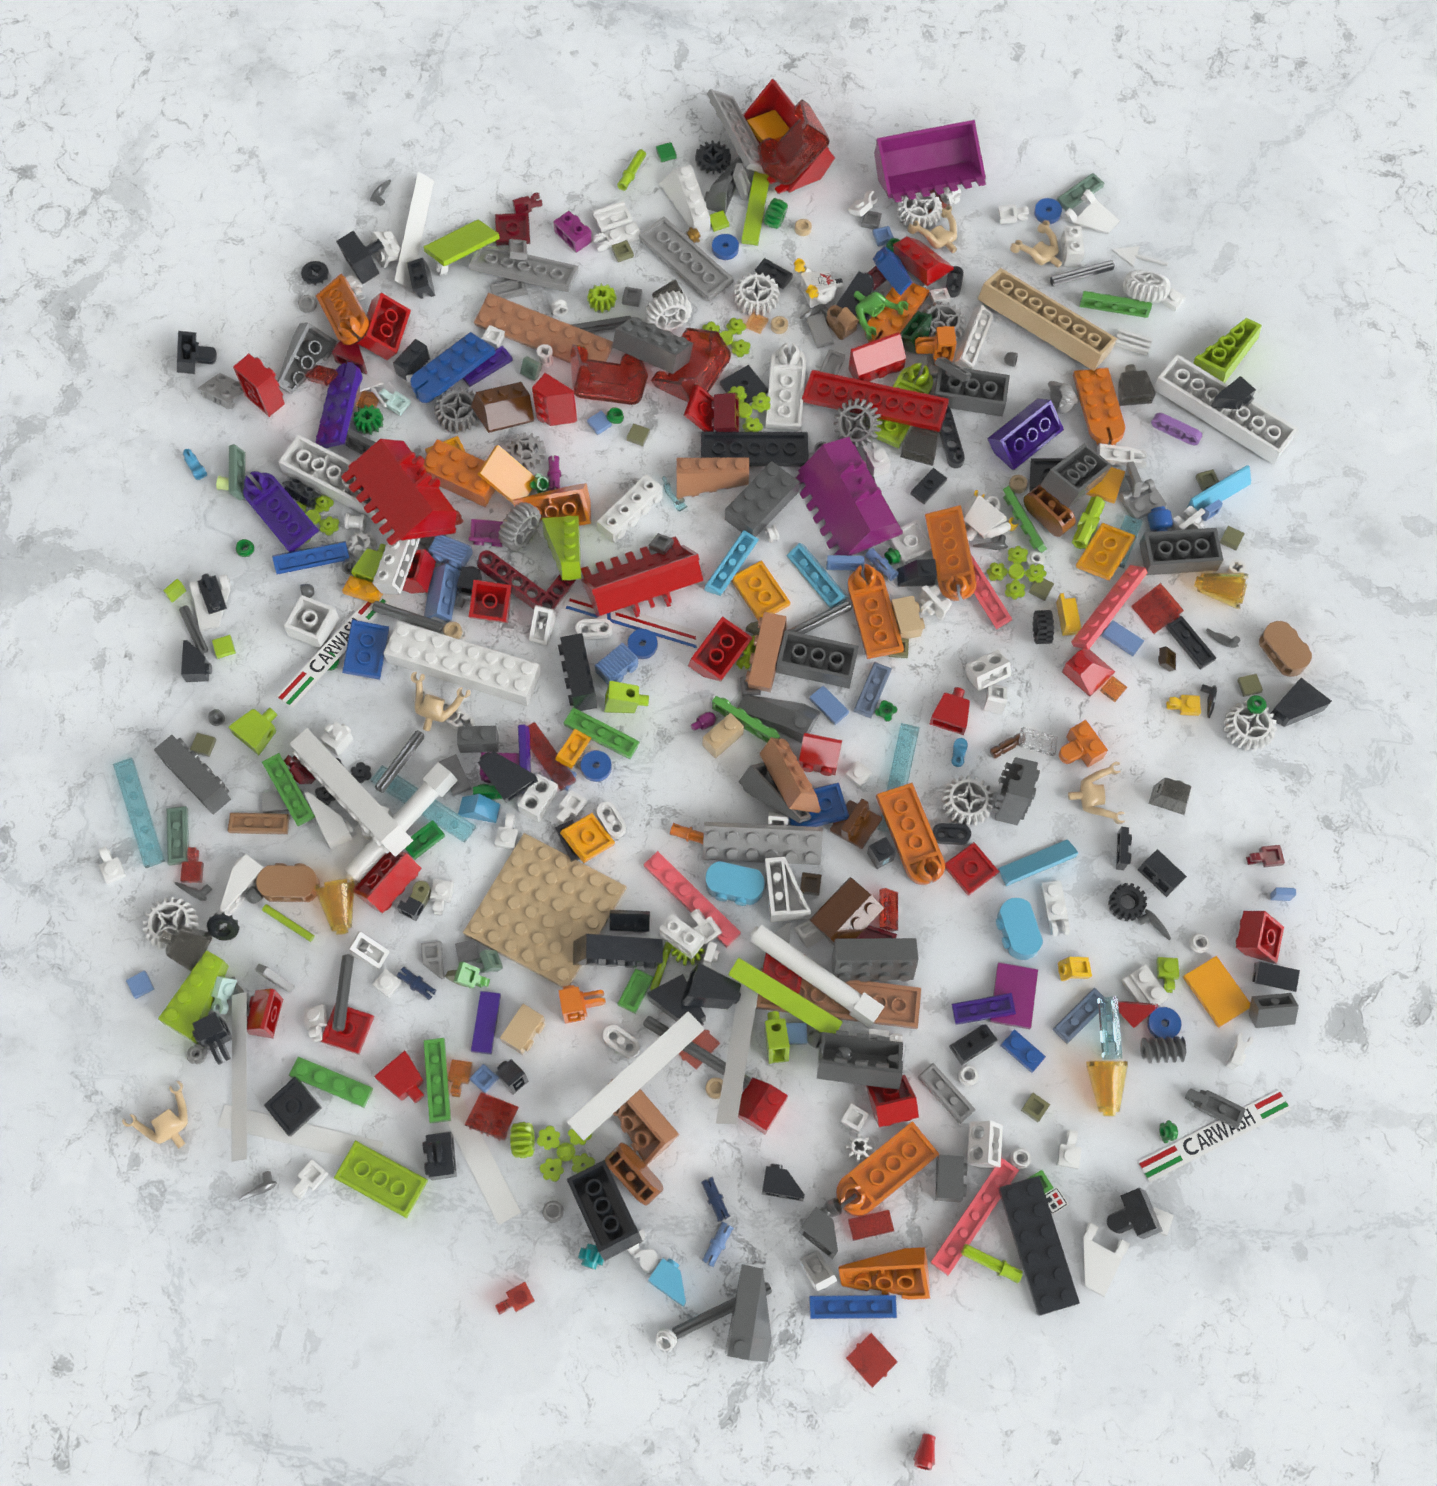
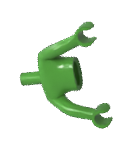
[854,291,908,340]

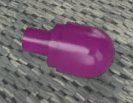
[691,712,716,731]

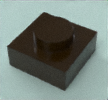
[1158,646,1176,672]
[800,872,822,896]

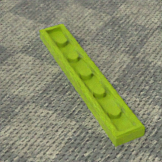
[741,170,771,246]
[728,957,843,1034]

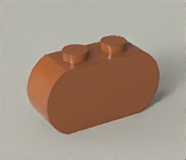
[1023,485,1076,537]
[605,1143,664,1206]

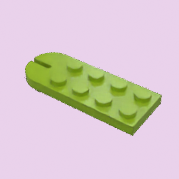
[869,363,933,449]

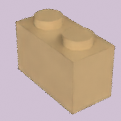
[891,596,925,639]
[703,713,744,759]
[500,1004,545,1055]

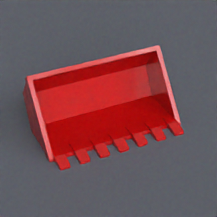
[743,78,835,194]
[341,439,457,545]
[581,536,703,618]

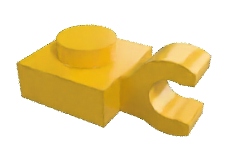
[1166,695,1201,716]

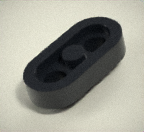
[932,823,972,845]

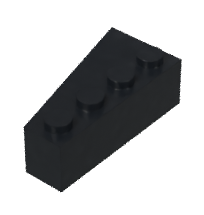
[558,633,597,711]
[573,934,663,969]

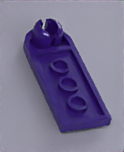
[315,362,363,448]
[243,471,319,552]

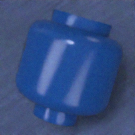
[1147,506,1173,532]

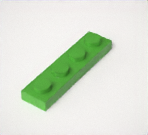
[1079,291,1152,318]
[1002,486,1047,553]
[712,695,780,743]
[563,707,640,759]
[262,753,315,827]
[423,1038,451,1124]
[289,1057,373,1108]

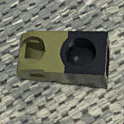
[397,881,431,921]

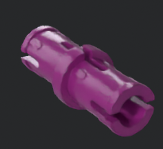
[547,455,561,491]

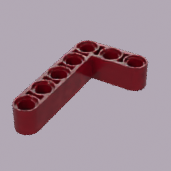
[477,550,576,610]

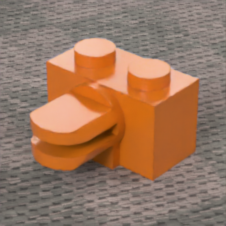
[915,326,956,366]
[1059,720,1108,767]
[558,985,606,1024]

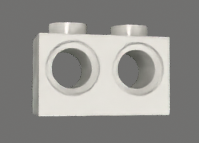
[1061,226,1085,267]
[965,650,1011,691]
[517,774,559,823]
[659,914,704,959]
[967,1121,1003,1168]

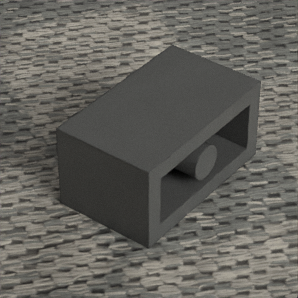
[457,725,499,753]
[1249,993,1299,1028]
[935,1155,968,1203]

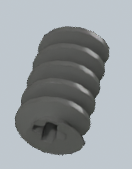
[1140,1036,1186,1064]

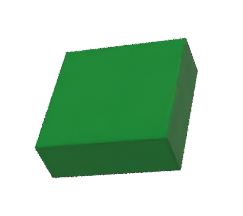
[656,142,677,163]

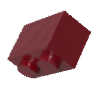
[712,393,739,432]

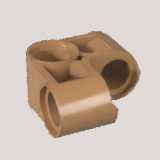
[826,305,859,340]

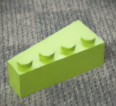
[1193,318,1262,383]
[542,516,581,580]
[158,950,229,1044]

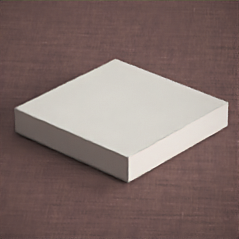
[888,520,932,565]

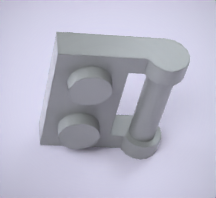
[1118,479,1167,521]

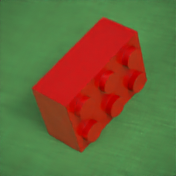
[357,293,411,360]
[233,354,285,417]

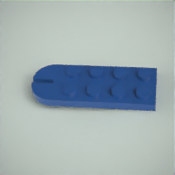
[410,332,496,403]

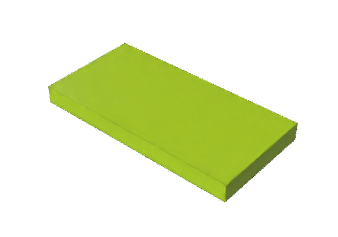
[423,219,499,267]
[334,1140,428,1218]

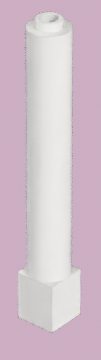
[344,762,458,883]
[749,925,885,1029]

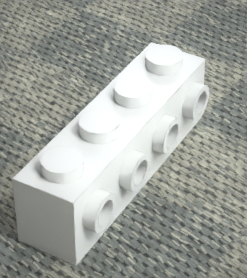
[597,474,663,543]
[373,529,420,594]

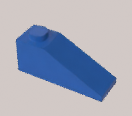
[873,246,913,295]

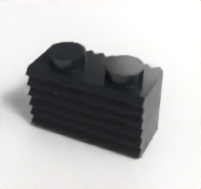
[393,339,430,381]

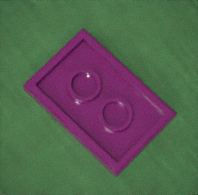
[990,962,1038,1029]

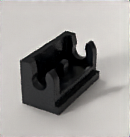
[407,257,435,299]
[1138,849,1187,897]
[1252,961,1300,992]
[949,1024,998,1065]

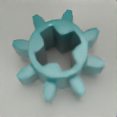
[578,1243,604,1270]

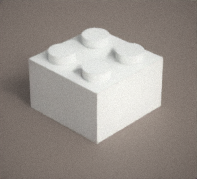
[284,595,339,649]

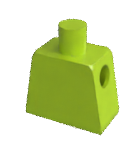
[351,544,386,582]
[604,681,649,713]
[228,707,277,756]
[764,1011,790,1064]

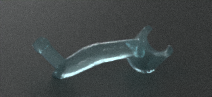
[662,476,688,512]

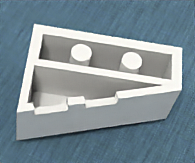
[764,857,811,922]

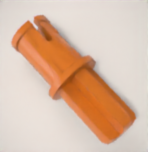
[670,823,704,844]

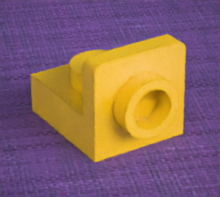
[1058,957,1092,981]

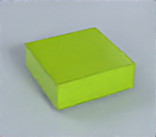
[710,210,729,232]
[163,579,186,603]
[212,635,236,659]

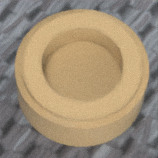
[795,219,812,236]
[771,316,788,334]
[1009,475,1028,493]
[443,622,462,639]
[706,1077,723,1099]

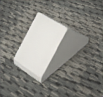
[529,605,556,645]
[984,684,1007,714]
[348,931,390,969]

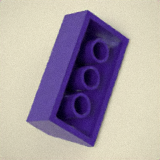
[987,398,1064,470]

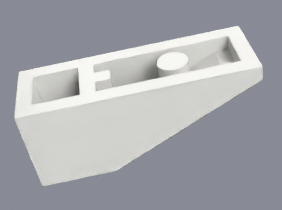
[304,792,353,849]
[219,854,264,916]

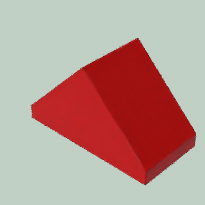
[1114,1001,1158,1028]

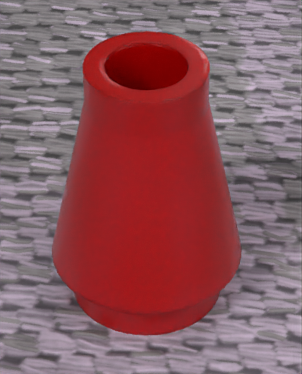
[913,1434,936,1471]

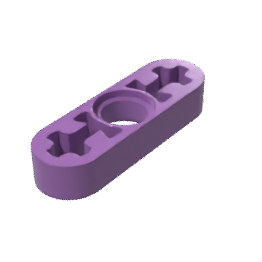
[1151,413,1202,445]

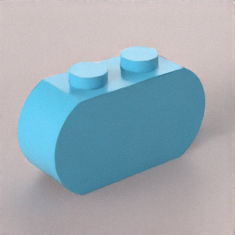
[706,861,765,906]
[996,898,1043,960]

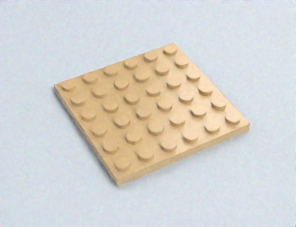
[463,833,627,988]

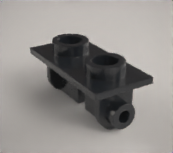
[282,478,322,508]
[197,574,227,614]

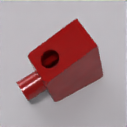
[929,687,970,735]
[374,1050,424,1103]

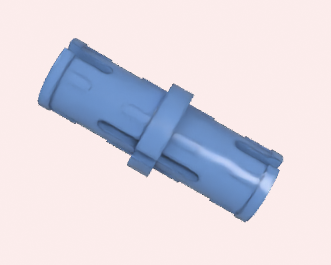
[865,548,898,581]
[702,1222,734,1267]

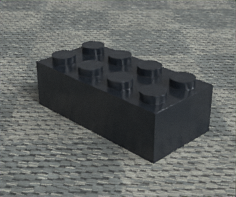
[566,1160,643,1261]

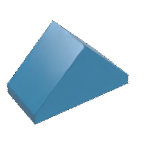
[458,794,501,823]

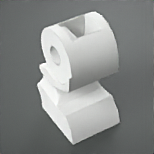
[627,1229,659,1273]

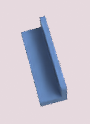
[424,564,460,622]

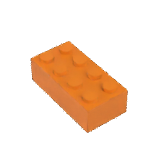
[423,439,496,507]

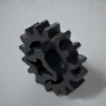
[695,140,731,175]

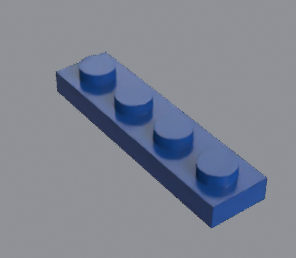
[272,541,350,575]
[809,1295,897,1319]

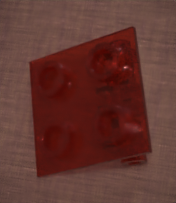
[1131,583,1184,634]
[465,1092,519,1141]

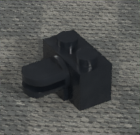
[177,331,217,374]
[192,1012,232,1065]
[423,1132,457,1181]
[1107,1188,1163,1239]

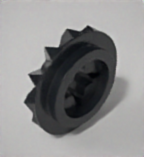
[301,261,329,286]
[206,912,240,941]

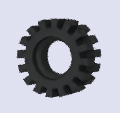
[1032,610,1054,644]
[1108,883,1147,922]

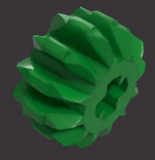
[764,198,788,229]
[353,404,384,435]

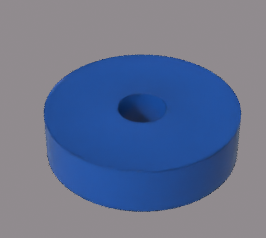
[1034,198,1062,224]
[712,234,739,260]
[628,629,658,659]
[581,750,612,782]
[1147,1007,1182,1040]

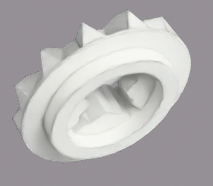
[347,530,377,558]

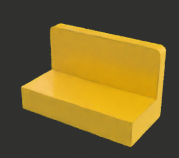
[1056,593,1081,636]

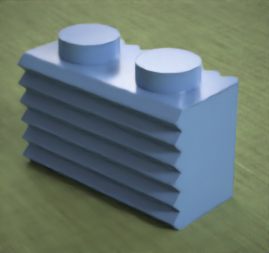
[428,535,473,570]
[595,643,638,684]

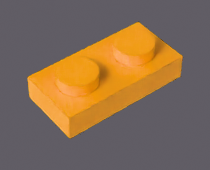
[342,575,383,603]
[555,729,591,769]

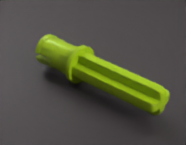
[617,149,646,191]
[961,1244,1023,1283]

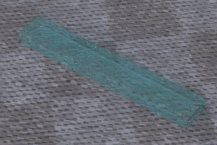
[878,723,920,833]
[113,757,165,868]
[371,765,476,843]

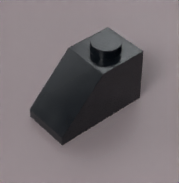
[1211,376,1256,409]
[896,559,937,587]
[181,640,212,682]
[495,1059,529,1095]
[762,1164,805,1202]

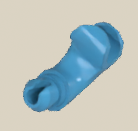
[183,449,207,480]
[951,738,968,767]

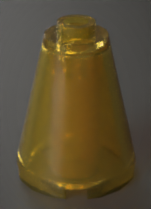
[1194,573,1249,609]
[314,879,355,935]
[1086,1061,1128,1116]

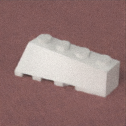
[659,165,710,233]

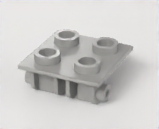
[198,373,244,409]

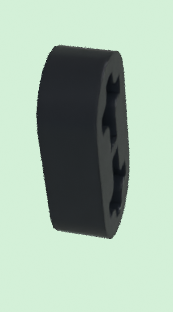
[945,266,964,298]

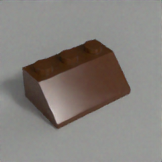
[471,382,534,433]
[809,877,884,945]

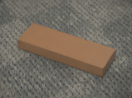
[228,813,290,834]

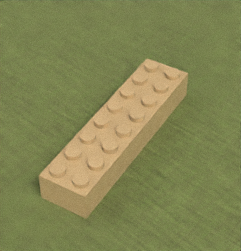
[978,268,1117,371]

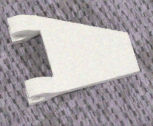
[1063,189,1120,234]
[190,574,231,631]
[1083,1223,1130,1297]

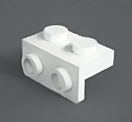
[369,231,401,268]

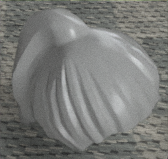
[1048,381,1079,414]

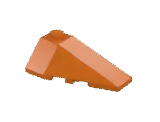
[513,483,591,526]
[839,1247,930,1300]

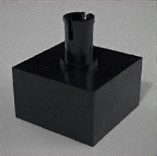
[336,230,384,284]

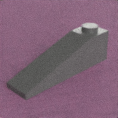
[704,156,743,214]
[277,323,337,394]
[737,695,821,743]
[739,762,811,823]
[725,1264,772,1362]

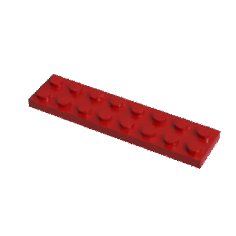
[802,370,949,432]

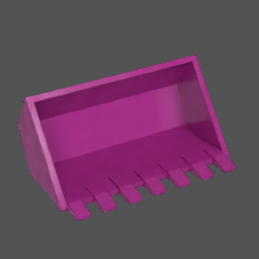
[874,120,986,202]
[795,437,903,556]

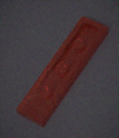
[528,722,576,792]

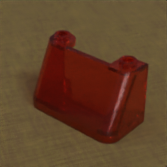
[757,99,830,185]
[651,328,731,403]
[570,344,648,405]

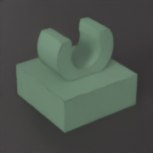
[520,356,542,381]
[476,949,503,973]

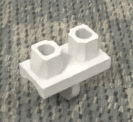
[1172,505,1205,530]
[919,585,952,620]

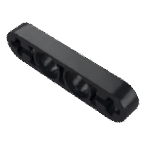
[939,407,965,468]

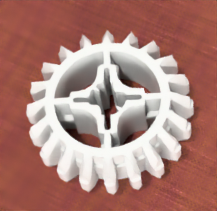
[897,193,942,230]
[1123,270,1170,303]
[733,272,780,316]
[645,290,692,332]
[1224,700,1277,751]
[941,775,995,826]
[143,897,199,951]

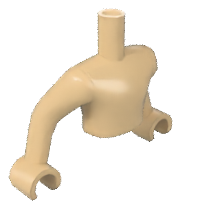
[907,205,957,253]
[1010,220,1062,268]
[411,672,471,731]
[1068,762,1125,824]
[122,1081,188,1149]

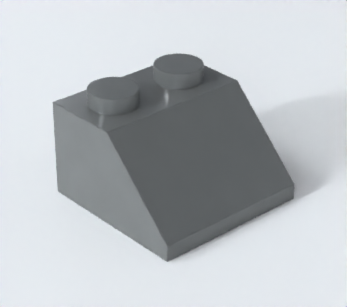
[799,1207,838,1259]

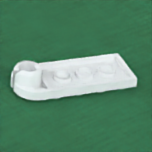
[765,343,806,430]

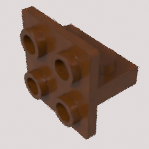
[830,799,882,849]

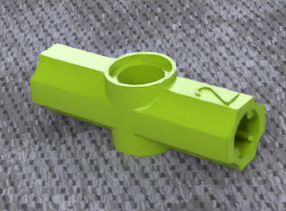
[1071,496,1106,549]

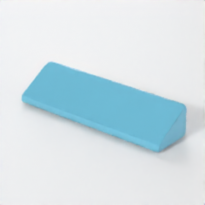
[1187,465,1251,511]
[704,530,759,596]
[786,543,848,608]
[998,839,1078,886]

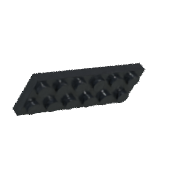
[701,432,809,467]
[998,1176,1080,1316]

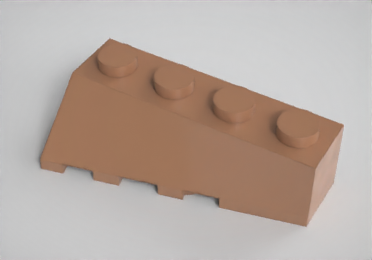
[677,458,749,500]
[745,612,787,693]
[760,737,821,813]
[607,1078,680,1165]

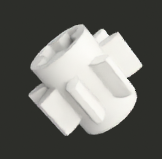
[941,185,961,205]
[845,1134,872,1161]

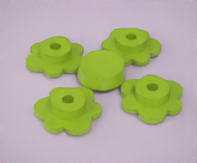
[701,318,751,361]
[727,386,771,432]
[296,495,340,543]
[986,546,1047,600]
[537,1126,595,1182]

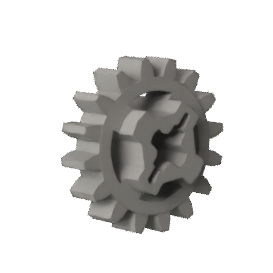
[506,432,546,470]

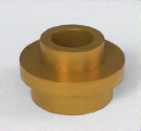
[686,227,701,243]

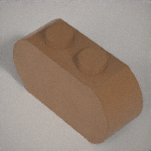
[1259,621,1312,677]
[256,863,320,902]

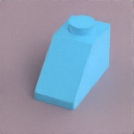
[648,1258,686,1307]

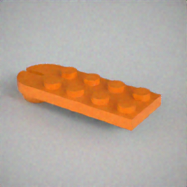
[315,273,369,345]
[865,283,930,343]
[1073,368,1126,445]
[925,505,977,601]
[847,564,904,659]
[876,783,945,885]
[836,1121,939,1216]

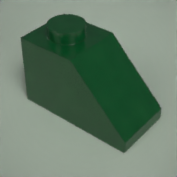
[900,311,932,354]

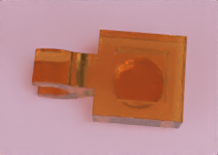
[448,1059,473,1098]

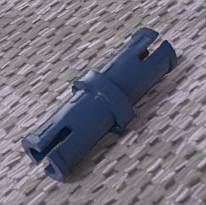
[397,966,437,1000]
[701,1177,730,1222]

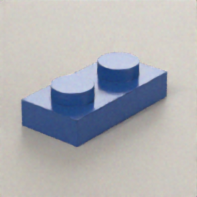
[1001,1029,1046,1073]

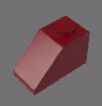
[332,341,367,374]

